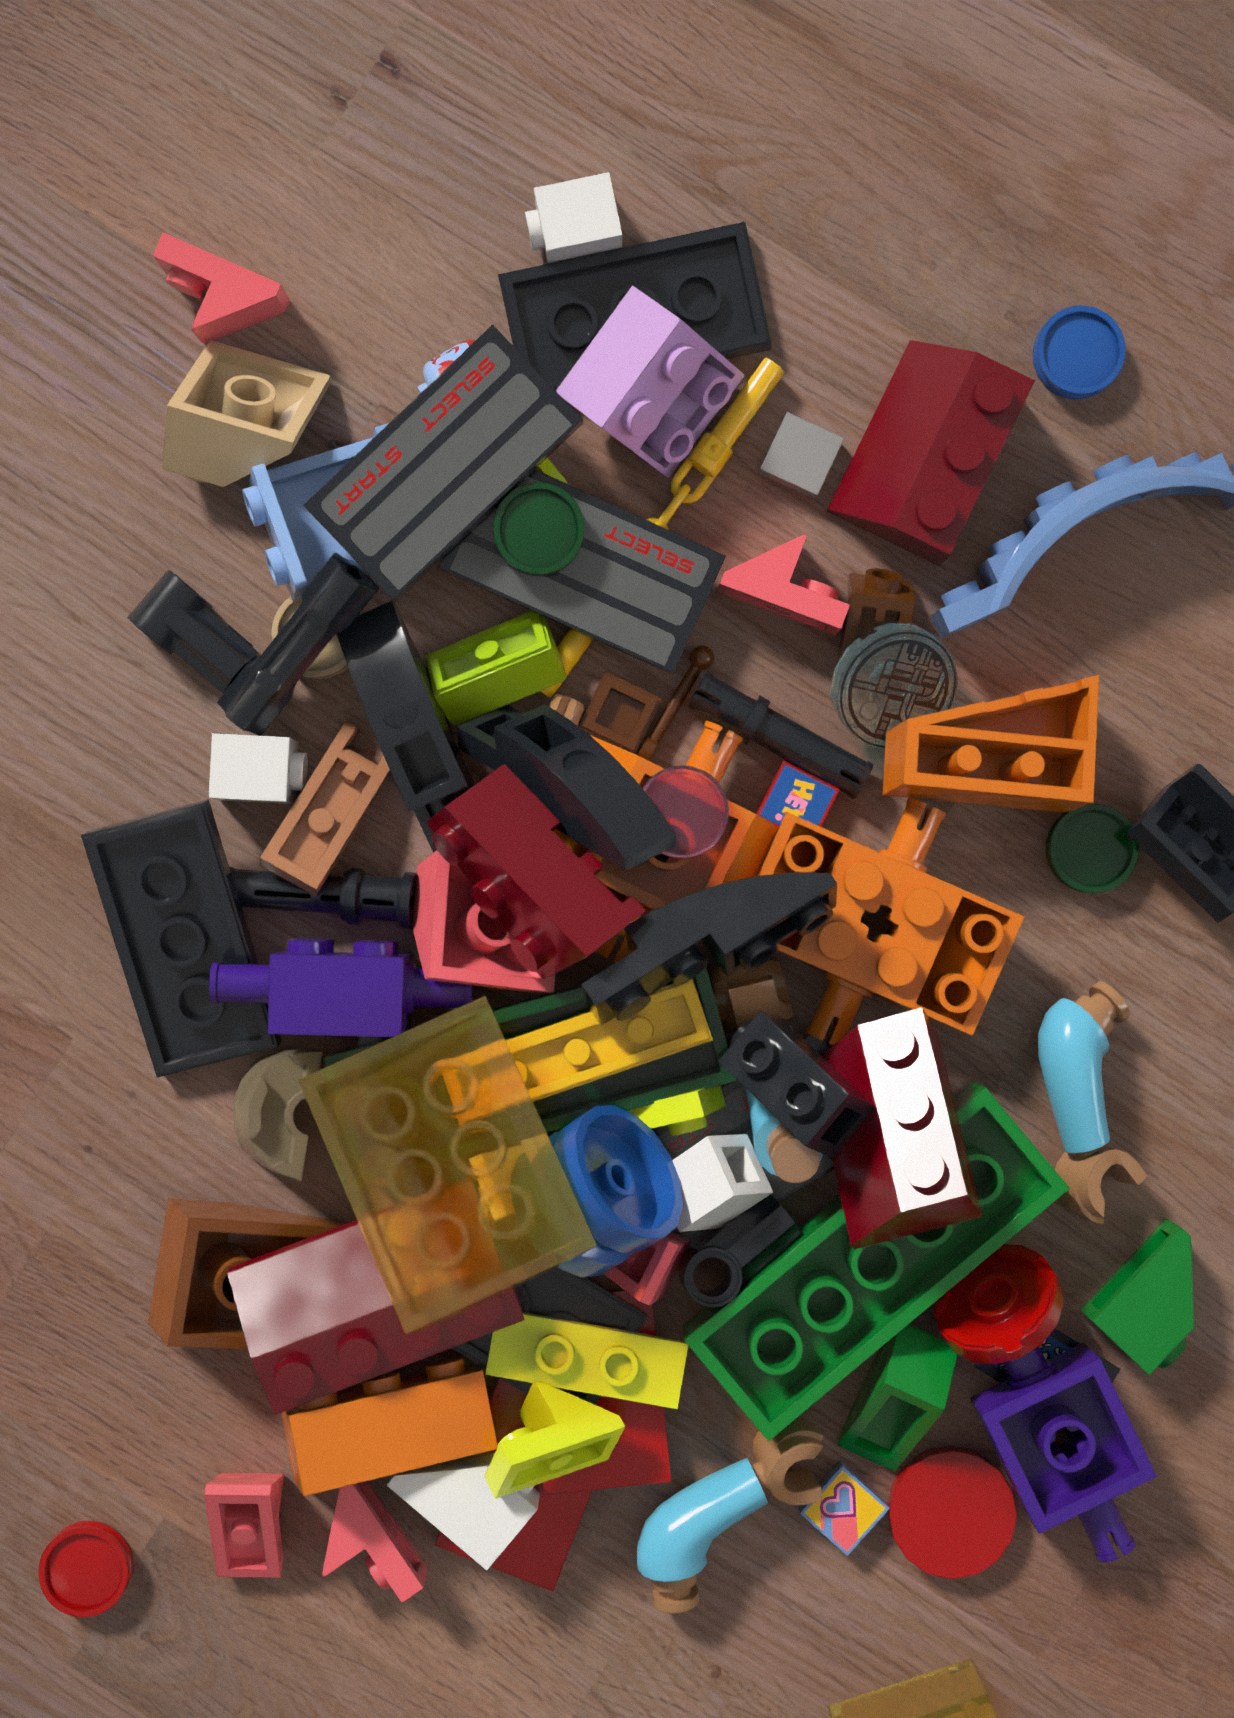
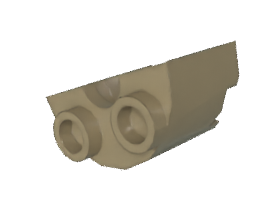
[233,1048,323,1181]

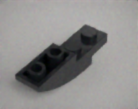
[337,600,475,853]
[457,705,676,871]
[581,872,837,1026]

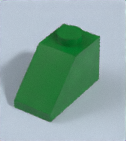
[1079,1218,1194,1375]
[837,1325,957,1472]

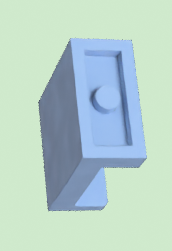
[242,423,389,601]

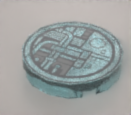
[830,623,958,749]

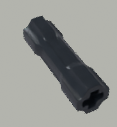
[217,553,379,736]

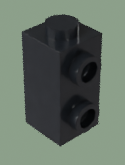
[719,1010,876,1158]

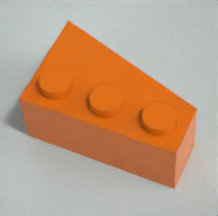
[882,675,1099,813]
[281,1358,497,1496]

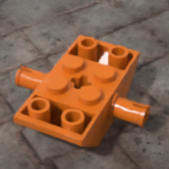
[553,721,779,962]
[758,798,1025,1045]

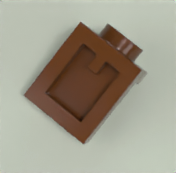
[838,568,916,674]

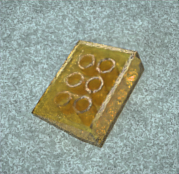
[298,996,597,1335]

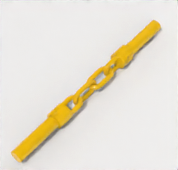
[539,358,785,699]

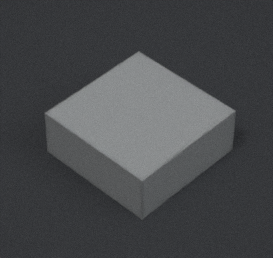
[758,412,844,500]

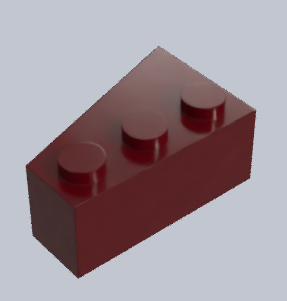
[426,764,646,980]

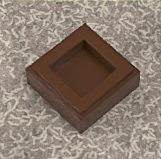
[579,671,662,754]

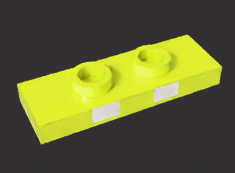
[485,1312,688,1409]

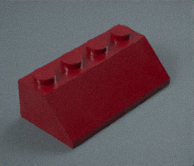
[227,1176,525,1415]

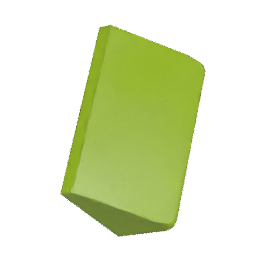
[426,611,566,725]

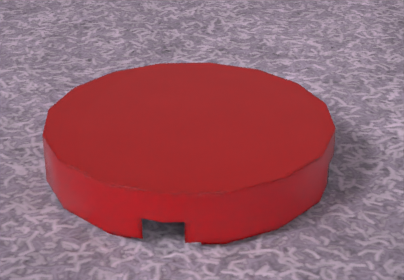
[933,1244,1064,1364]
[887,1446,1017,1579]

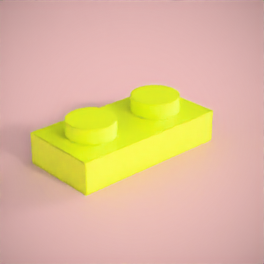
[628,1085,726,1136]

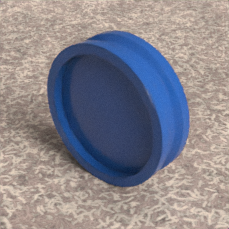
[1032,305,1126,399]

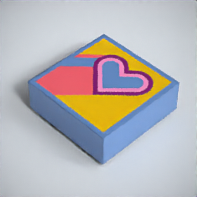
[798,1460,890,1556]

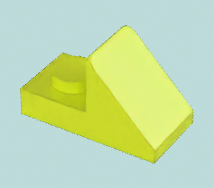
[484,1381,625,1499]

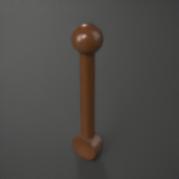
[638,645,715,761]

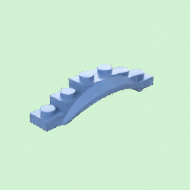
[930,452,1234,639]

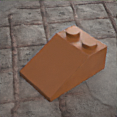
[148,1198,348,1350]

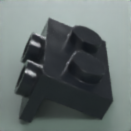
[1127,764,1234,923]

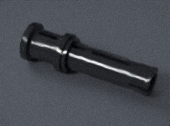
[229,867,417,929]

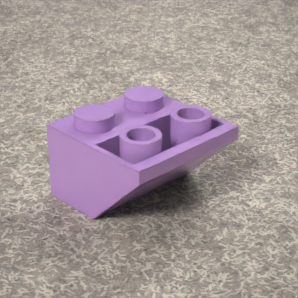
[556,285,745,478]

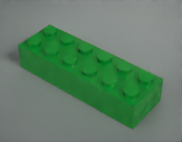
[682,1081,1070,1442]

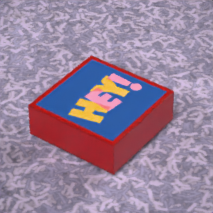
[756,760,840,827]

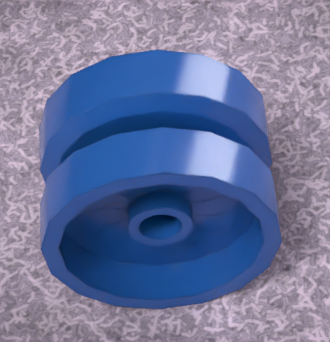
[513,1105,683,1278]

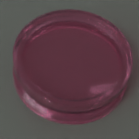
[642,765,729,858]

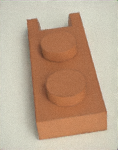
[260,720,391,896]

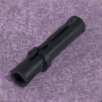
[687,671,874,799]

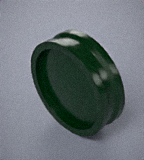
[493,482,584,576]
[1045,804,1139,893]

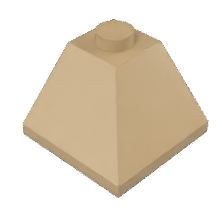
[162,340,331,487]

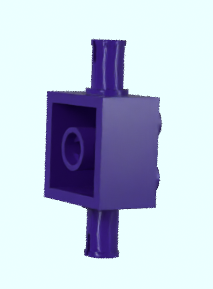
[209,939,473,1037]
[969,1342,1157,1562]

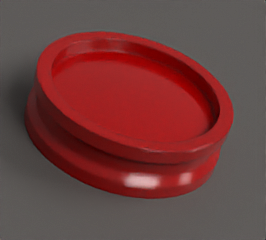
[38,1521,133,1617]

